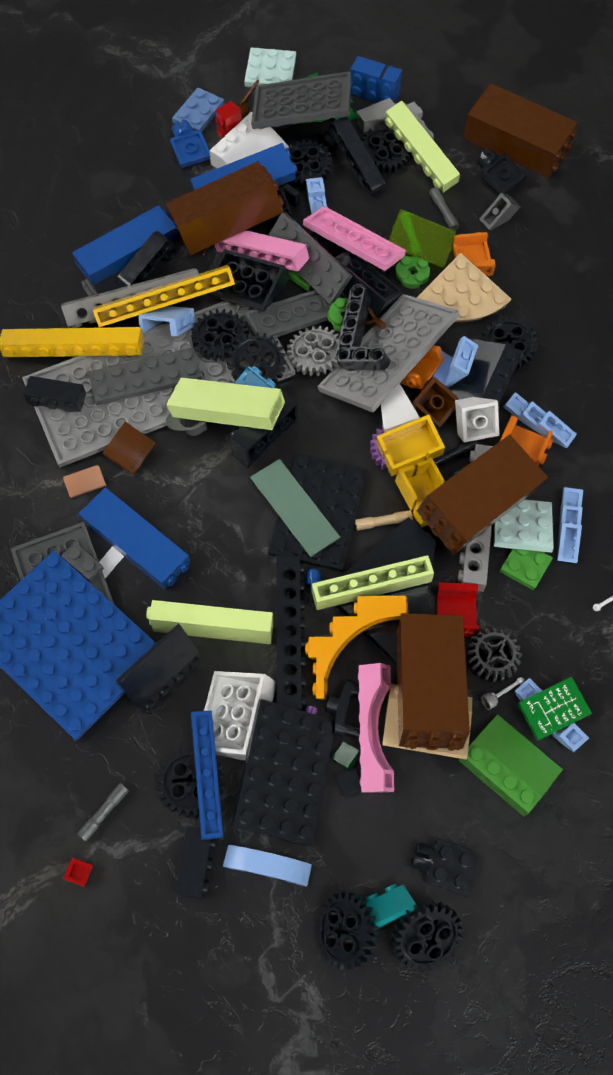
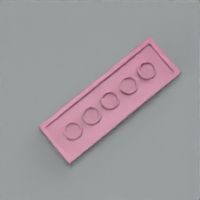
[303,206,406,271]

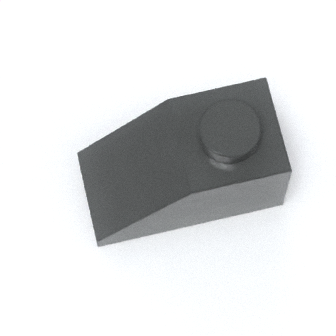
[480,193,520,230]

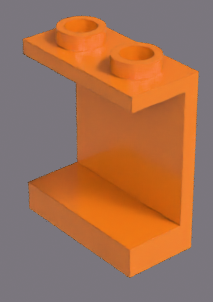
[400,345,445,390]
[500,415,554,466]

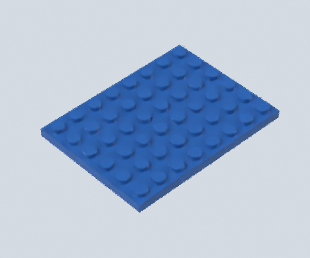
[0,550,156,741]

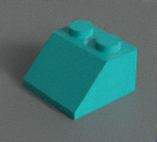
[365,883,416,931]

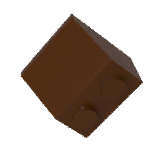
[411,377,460,428]

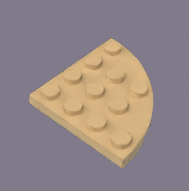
[417,253,511,322]

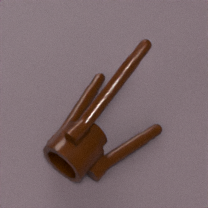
[237,80,259,118]

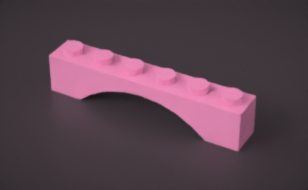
[358,663,394,793]

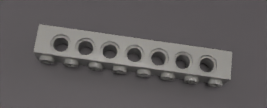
[61,268,199,328]
[458,444,493,592]

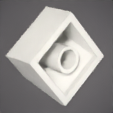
[455,397,499,442]

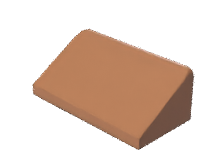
[63,465,106,498]

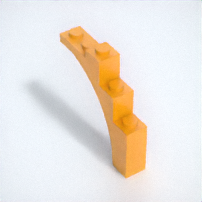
[305,596,408,700]

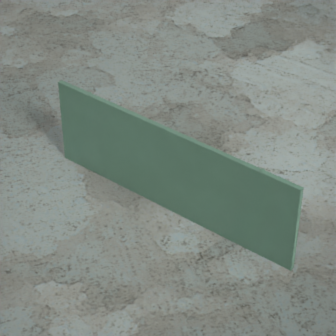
[250,459,340,557]

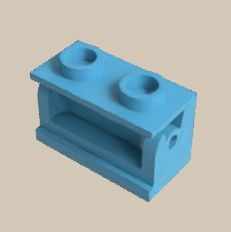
[234,366,276,389]

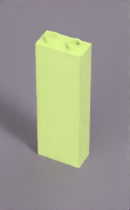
[167,378,285,430]
[146,600,274,644]

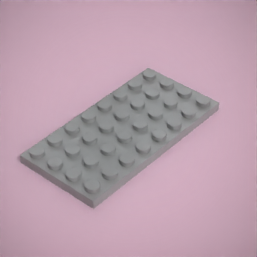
[317,294,460,412]

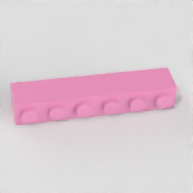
[214,230,309,272]

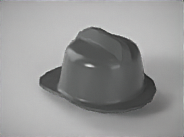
[166,413,208,436]

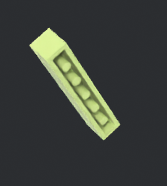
[385,101,460,193]
[312,555,434,610]

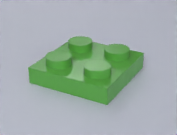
[500,549,553,591]

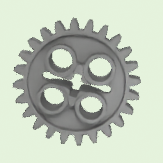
[287,326,339,376]

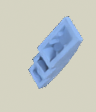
[503,392,577,448]
[557,487,583,563]

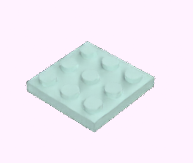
[244,48,296,87]
[494,500,553,552]

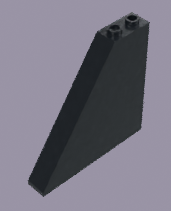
[334,517,436,668]

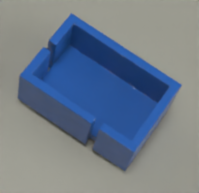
[351,56,402,103]

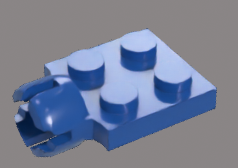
[170,120,210,168]

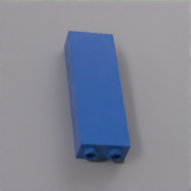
[190,143,297,190]
[72,205,179,285]
[78,487,191,590]

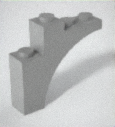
[356,98,434,140]

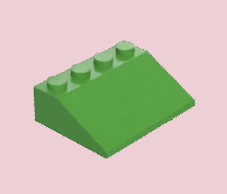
[458,714,563,817]

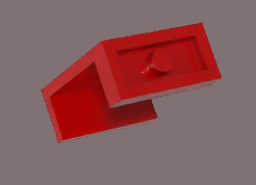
[436,582,479,637]

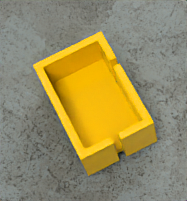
[376,415,445,476]
[395,458,445,527]

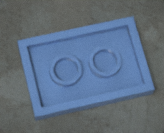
[172,88,225,132]

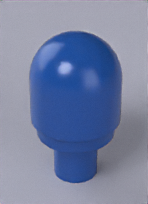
[306,568,322,594]

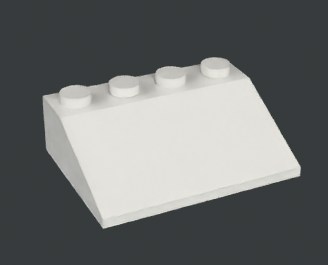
[210,112,289,168]
[204,671,277,760]

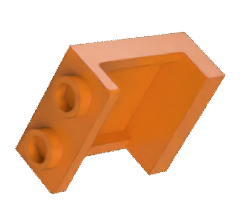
[452,232,496,276]

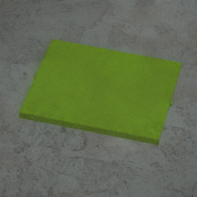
[389,209,456,268]

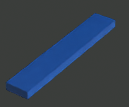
[191,710,223,840]

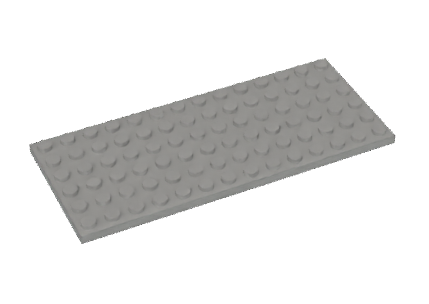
[22,301,295,468]

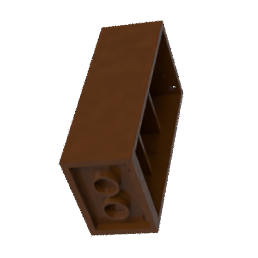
[463,84,578,178]
[166,161,284,255]
[416,434,548,555]
[396,613,470,751]

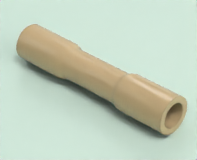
[355,510,413,531]

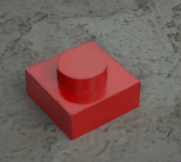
[63,858,93,887]

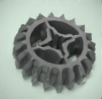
[467,628,522,682]

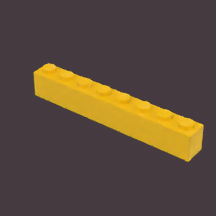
[93,265,235,327]
[0,327,145,357]

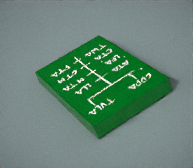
[517,677,592,741]

